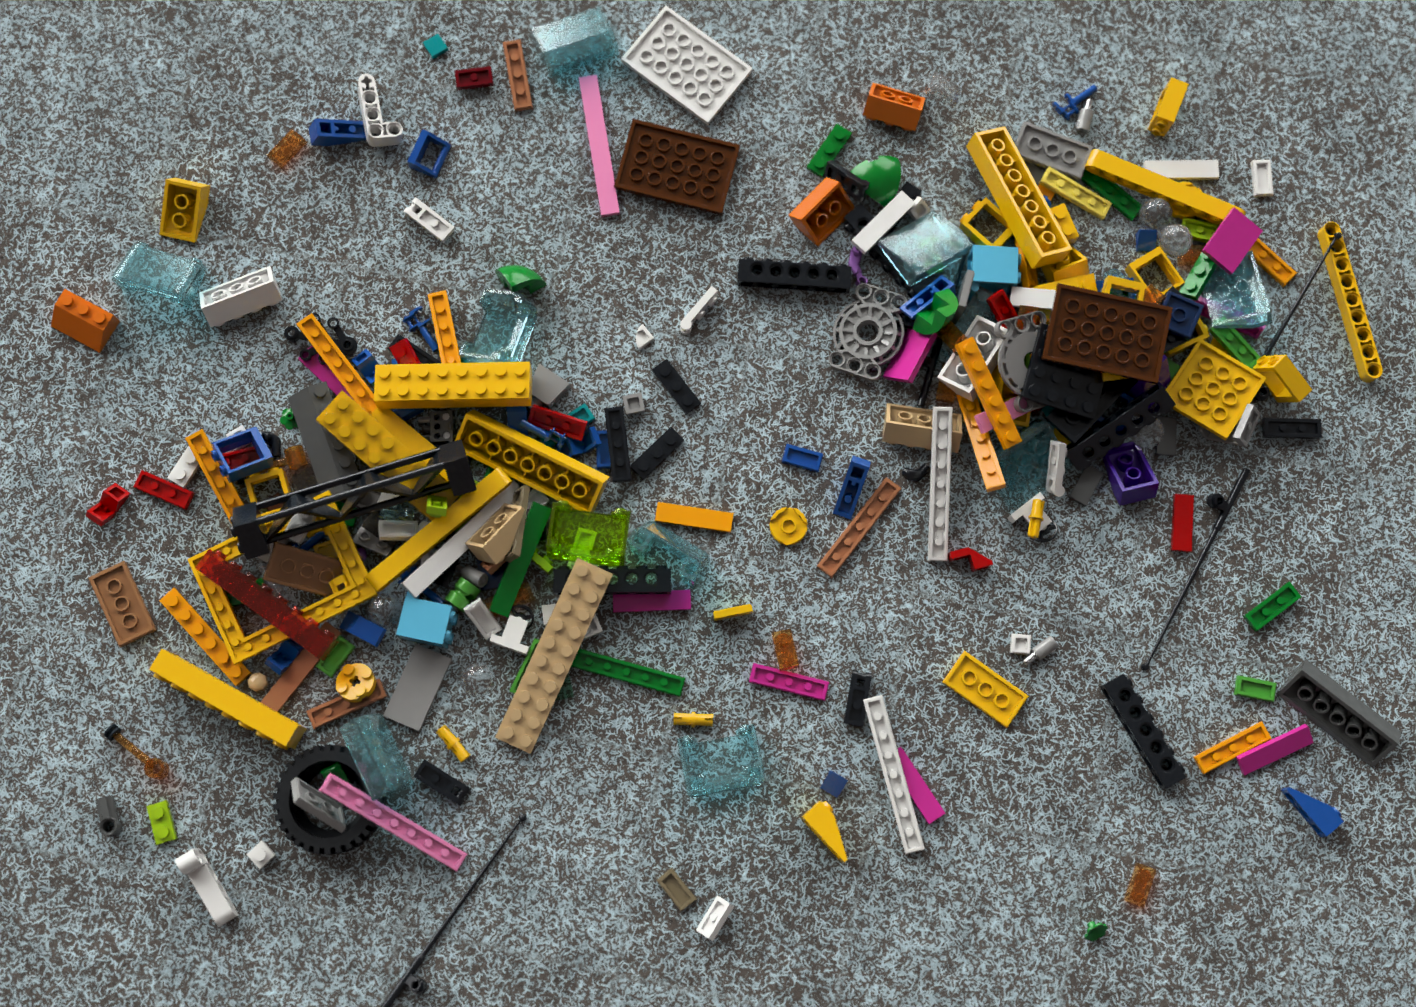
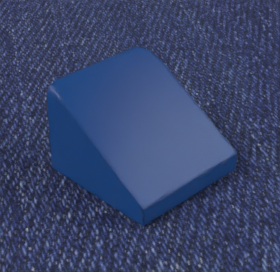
[1136,229,1157,252]
[820,771,848,798]

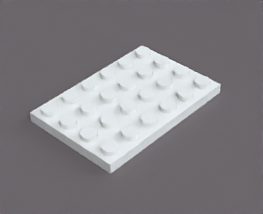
[621,6,753,125]

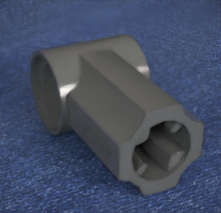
[95,795,123,837]

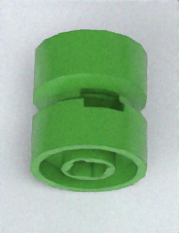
[444,576,481,613]

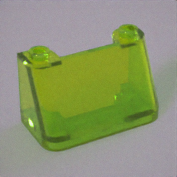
[546,501,631,567]

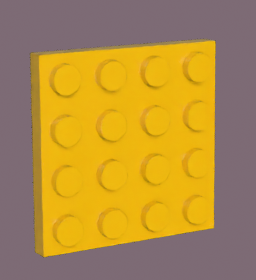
[1166,338,1267,441]

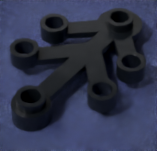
[284,313,358,365]

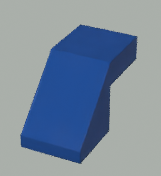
[351,349,379,388]
[555,426,602,458]
[339,610,387,647]
[264,634,309,675]

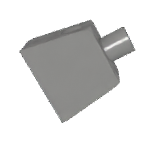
[527,364,570,410]

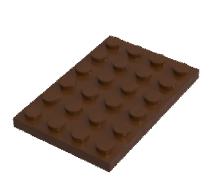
[614,119,740,215]
[1041,283,1173,384]

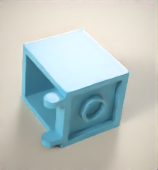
[967,245,1021,301]
[396,591,458,649]

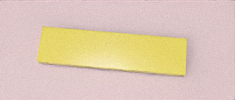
[1039,166,1112,220]

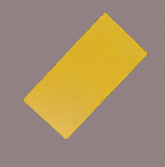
[942,650,1029,728]

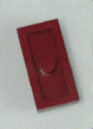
[454,66,494,91]

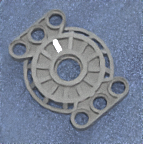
[828,283,907,382]
[994,311,1047,413]

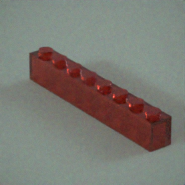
[195,549,338,661]

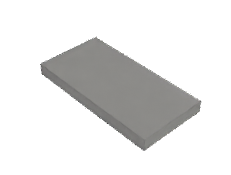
[1015,121,1093,181]
[383,644,452,732]

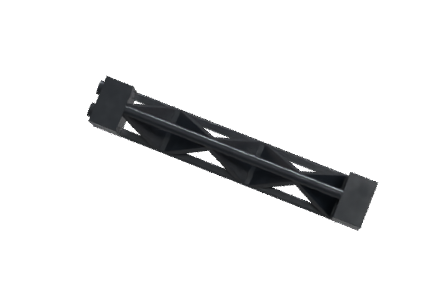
[230,439,477,560]

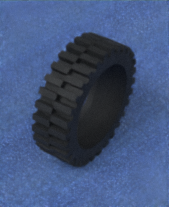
[273,744,387,855]

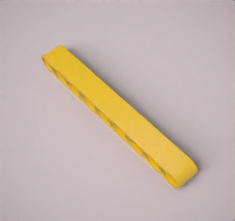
[1085,149,1246,225]
[1317,221,1383,383]
[365,467,513,592]

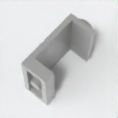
[1198,404,1261,447]

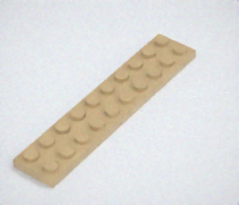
[495,558,613,754]

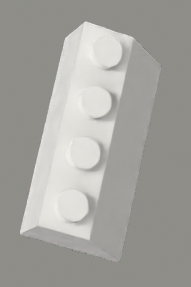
[199,266,282,327]
[937,315,1007,402]

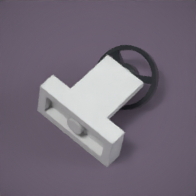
[1008,492,1058,543]
[490,604,535,656]

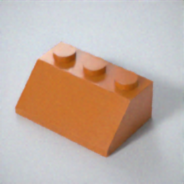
[863,83,925,131]
[789,177,855,246]
[51,289,120,353]

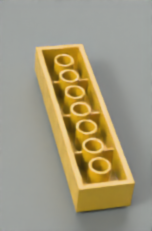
[966,126,1072,269]
[374,362,532,409]
[316,391,459,521]
[455,409,609,516]
[149,649,307,750]

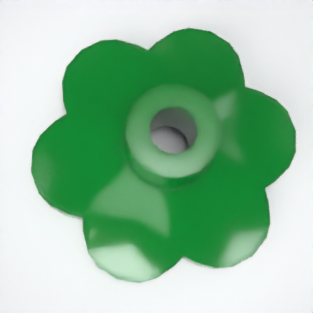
[280,408,298,430]
[1084,921,1108,942]

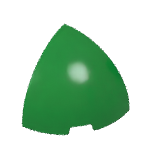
[850,155,901,207]
[495,265,547,294]
[913,289,958,335]

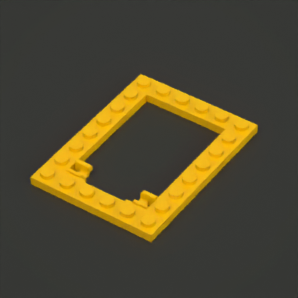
[187,490,379,665]

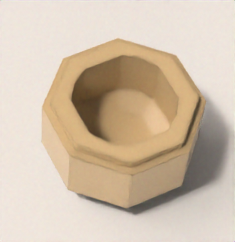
[248,672,269,692]

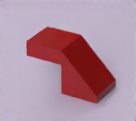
[85,483,131,527]
[948,547,993,572]

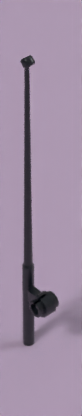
[917,198,983,408]
[1254,232,1342,401]
[1141,468,1250,671]
[381,814,527,1007]

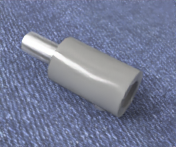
[1075,99,1094,135]
[455,565,488,588]
[1023,636,1058,665]

